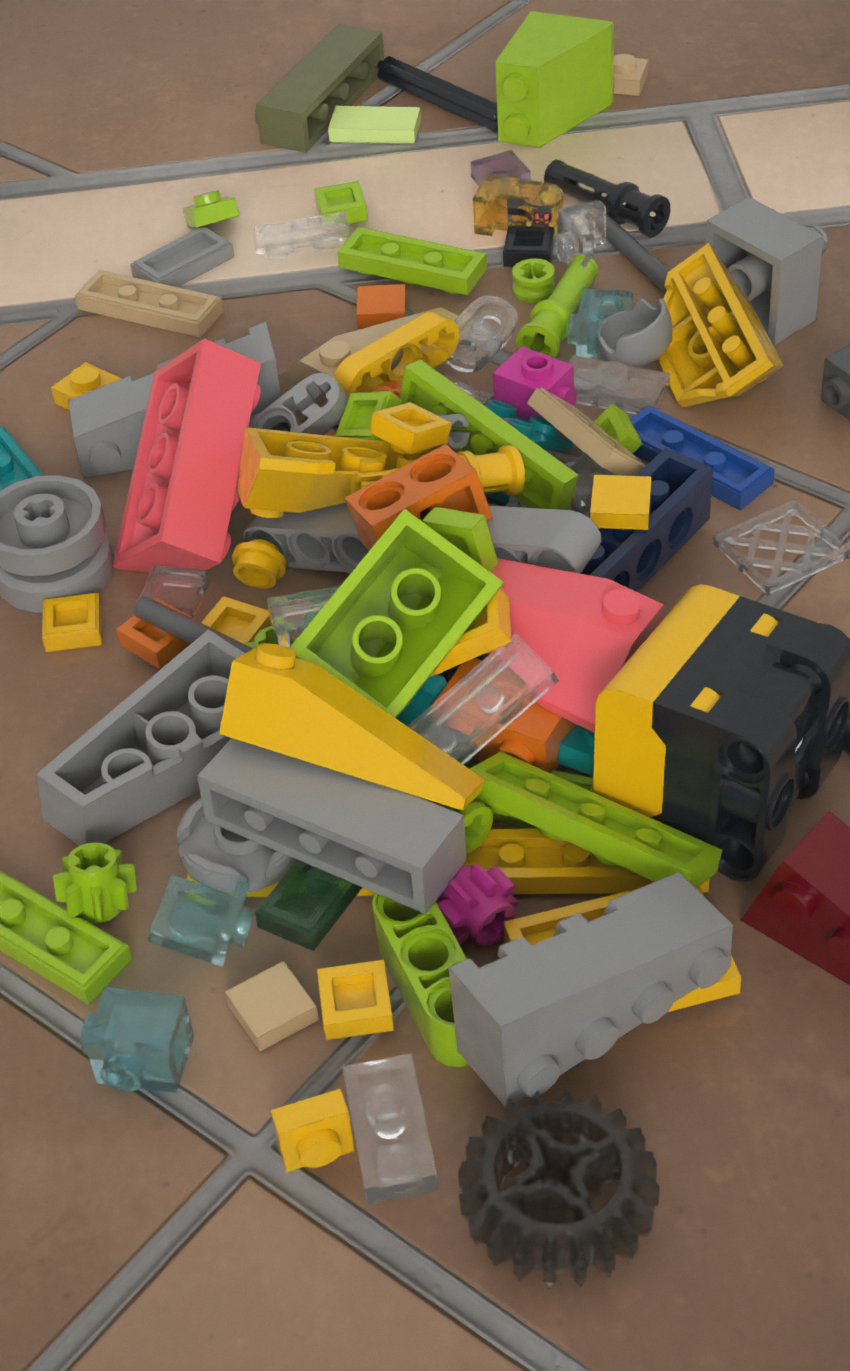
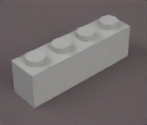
[197,738,467,914]

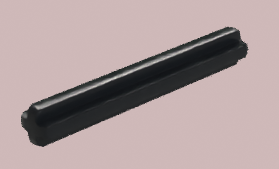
[377,56,498,132]

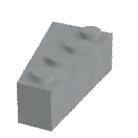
[68,322,281,478]
[36,629,245,846]

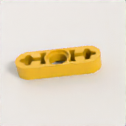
[334,311,460,399]

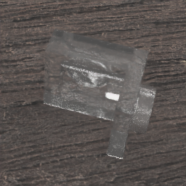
[555,200,606,268]

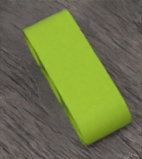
[372,893,469,1068]

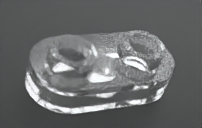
[445,296,518,373]

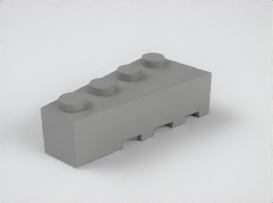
[449,872,733,1109]

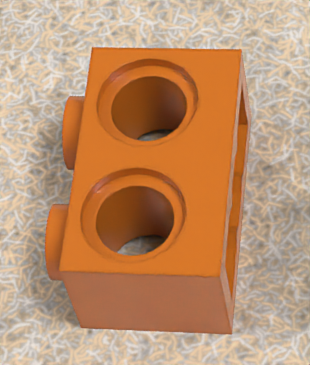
[344,444,493,551]

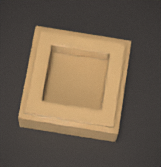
[225,961,319,1052]

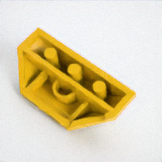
[658,243,784,408]

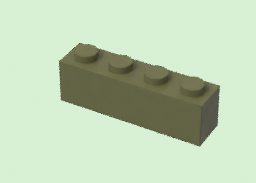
[255,24,384,153]

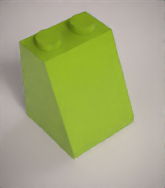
[495,11,614,148]

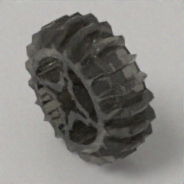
[458,1088,660,1289]

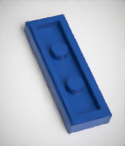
[630,405,775,510]

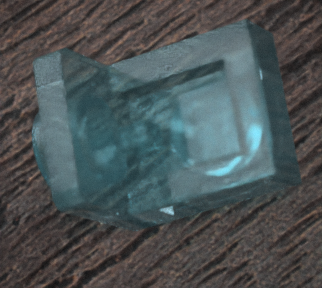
[567,289,633,366]
[147,874,256,967]

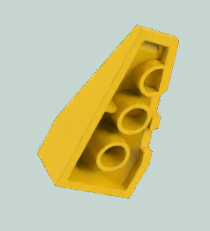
[237,427,463,518]
[219,643,485,811]

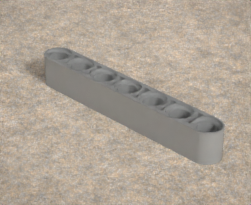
[242,503,601,574]

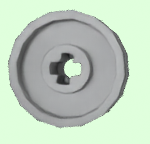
[0,475,114,613]

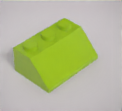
[290,508,504,719]

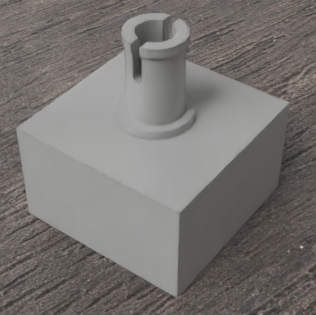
[706,197,828,345]

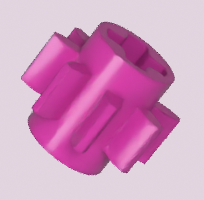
[437,864,519,946]

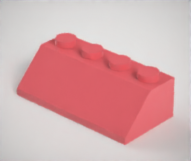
[112,338,261,576]

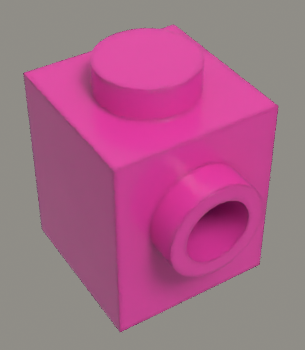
[493,346,577,420]

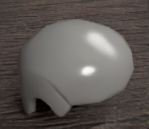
[596,298,673,368]

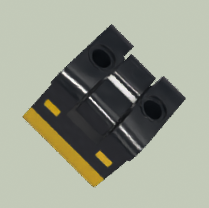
[593,584,850,882]

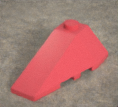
[489,558,664,733]

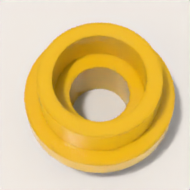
[232,539,288,589]

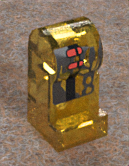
[473,173,564,236]

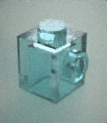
[81,987,194,1093]

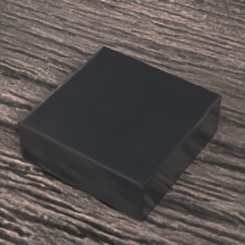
[503,226,555,267]

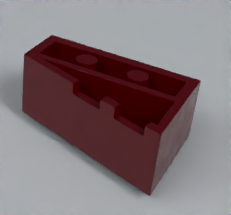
[740,811,850,985]

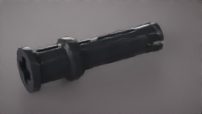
[544,159,671,237]

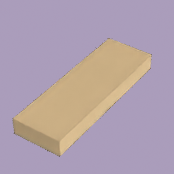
[75,270,224,338]
[527,387,647,476]

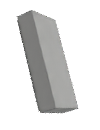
[130,226,234,287]

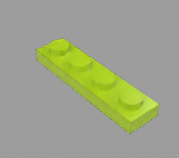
[400,359,579,510]
[470,751,722,888]

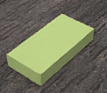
[328,106,421,144]

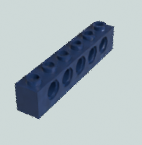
[476,448,713,669]

